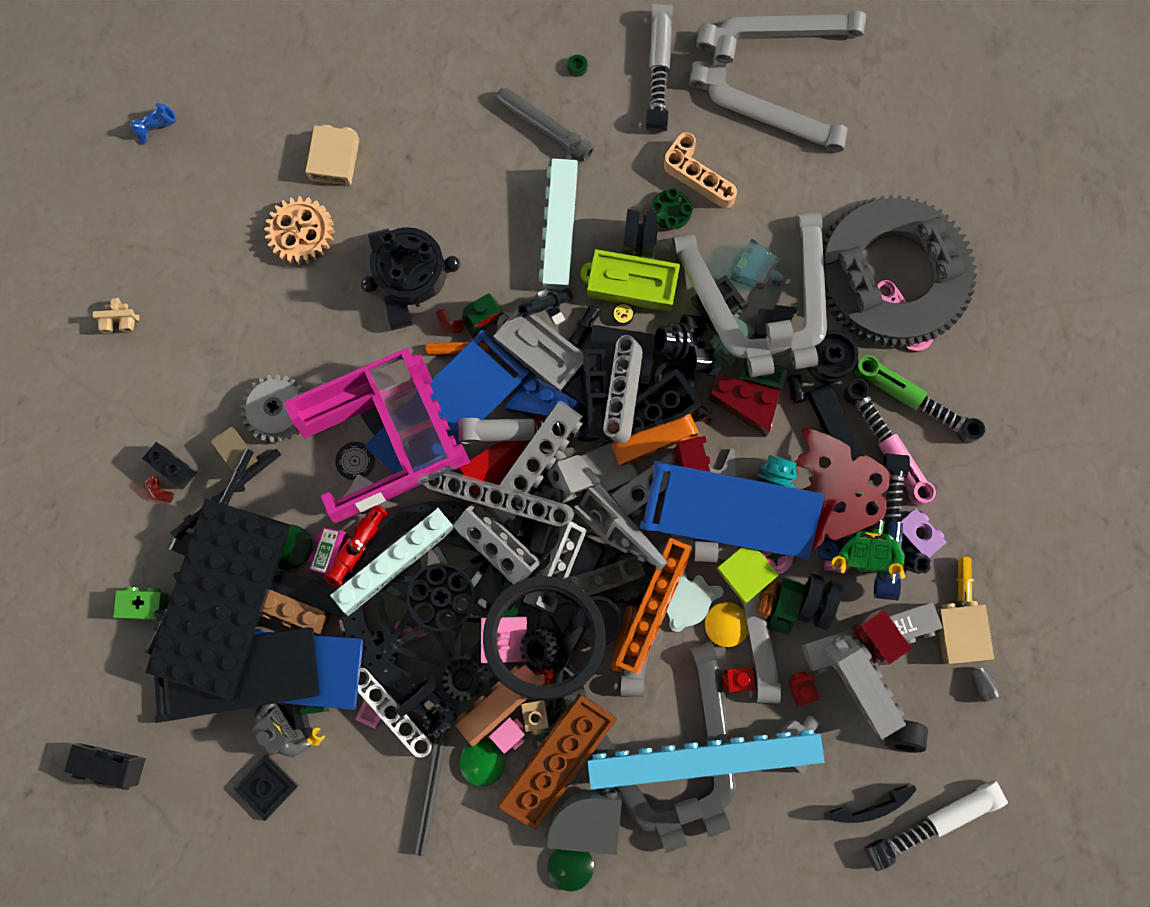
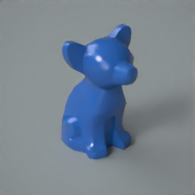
[130,103,176,145]

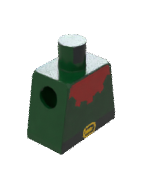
[462,293,504,338]

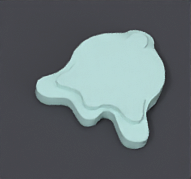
[667,571,724,632]

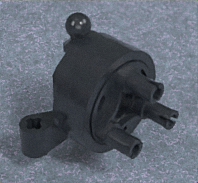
[361,227,461,331]

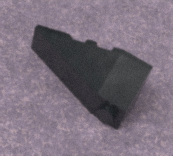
[616,369,702,435]

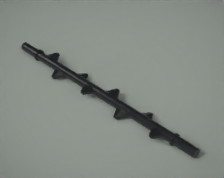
[145,448,254,655]

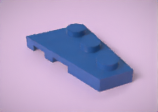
[505,374,581,419]

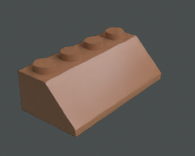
[455,664,543,747]

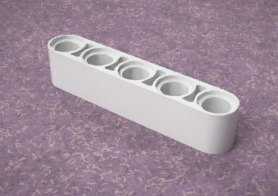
[358,668,432,758]

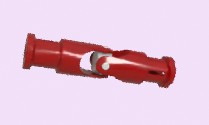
[323,505,388,587]

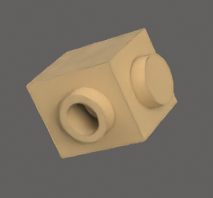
[521,700,549,735]

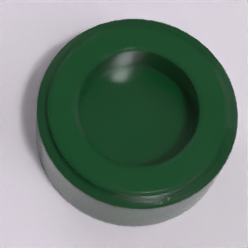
[567,54,588,77]

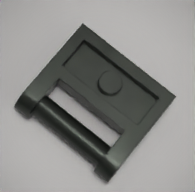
[690,275,748,331]

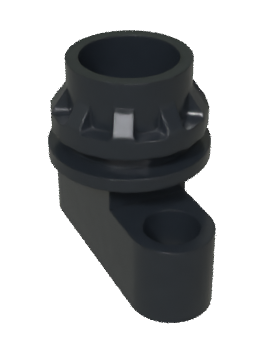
[653,314,714,373]

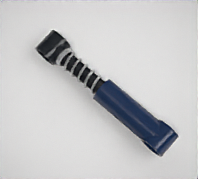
[873,453,910,601]

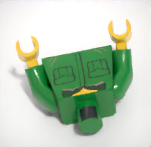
[832,521,905,579]

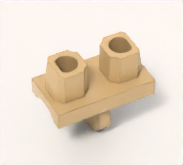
[93,298,139,333]

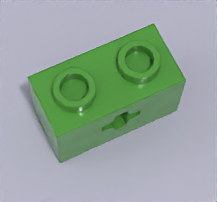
[113,587,168,620]

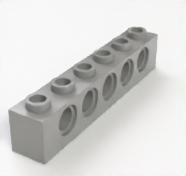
[484,401,583,525]

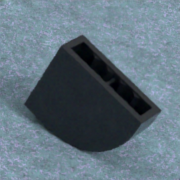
[591,325,654,391]

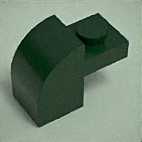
[768,578,805,635]

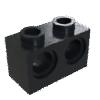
[142,442,197,489]

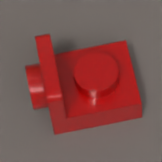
[722,667,755,692]
[788,671,820,707]

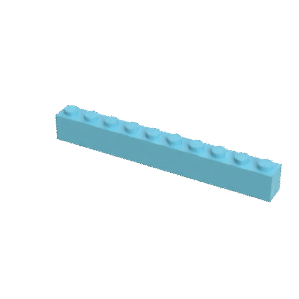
[588,729,825,789]

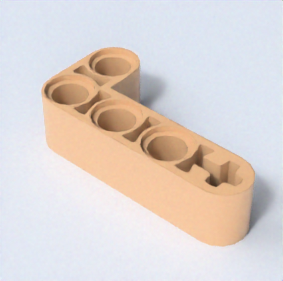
[664,133,737,208]

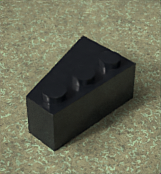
[64,743,146,790]

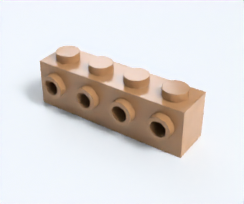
[261,589,331,634]

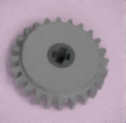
[240,374,305,444]

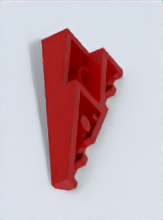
[459,416,546,496]

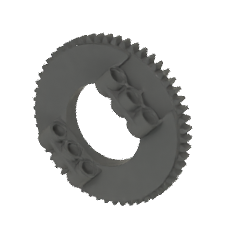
[822,195,977,348]

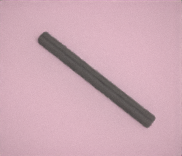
[413,731,448,856]

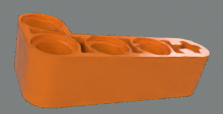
[611,413,700,466]

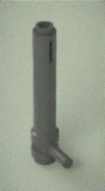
[496,88,594,162]

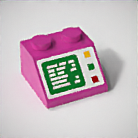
[308,527,353,574]

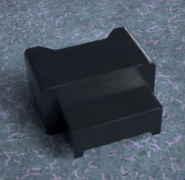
[756,305,797,338]

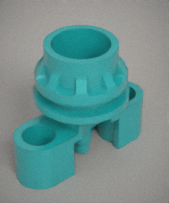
[757,455,797,488]

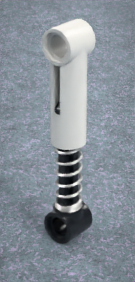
[864,780,1008,871]

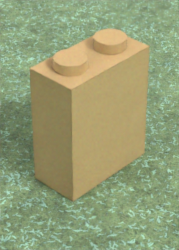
[306,124,359,186]
[936,601,994,664]

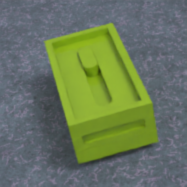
[581,249,680,313]

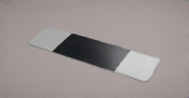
[538,289,565,325]

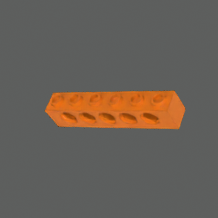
[615,538,693,675]

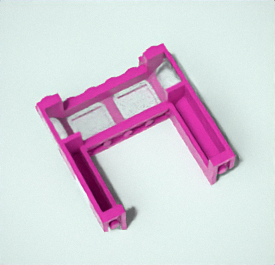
[284,347,470,523]

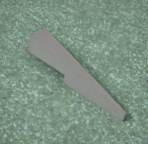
[571,484,668,570]

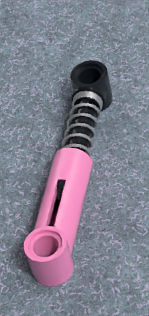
[843,378,936,506]

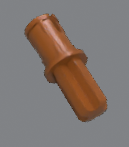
[757,579,781,619]

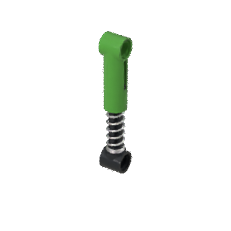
[854,355,985,444]

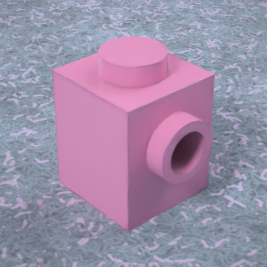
[489,717,526,754]

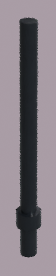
[170,449,281,539]

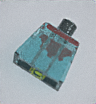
[730,239,785,290]

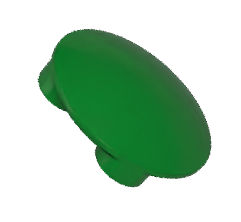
[459,739,505,786]

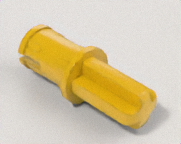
[955,557,974,602]

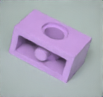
[899,509,947,557]

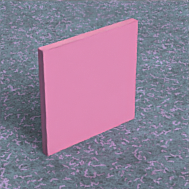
[481,617,527,663]

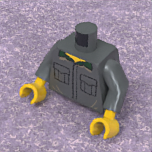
[252,703,325,757]

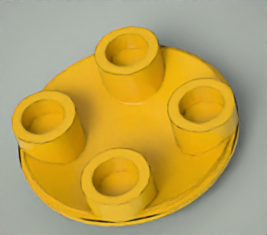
[705,602,748,647]

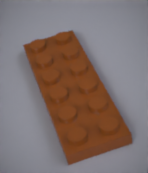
[498,693,617,830]

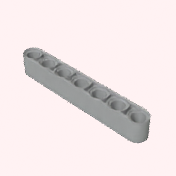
[422,469,574,526]

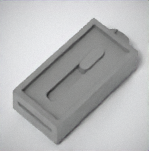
[493,308,583,393]
[825,635,906,739]

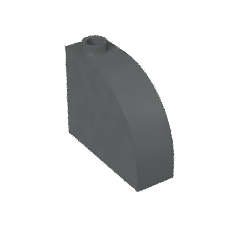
[547,788,622,855]

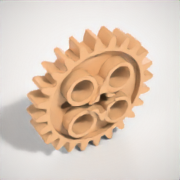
[264,196,335,265]

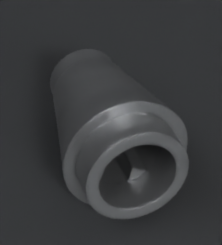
[972,667,1001,703]

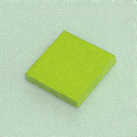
[716,547,778,604]

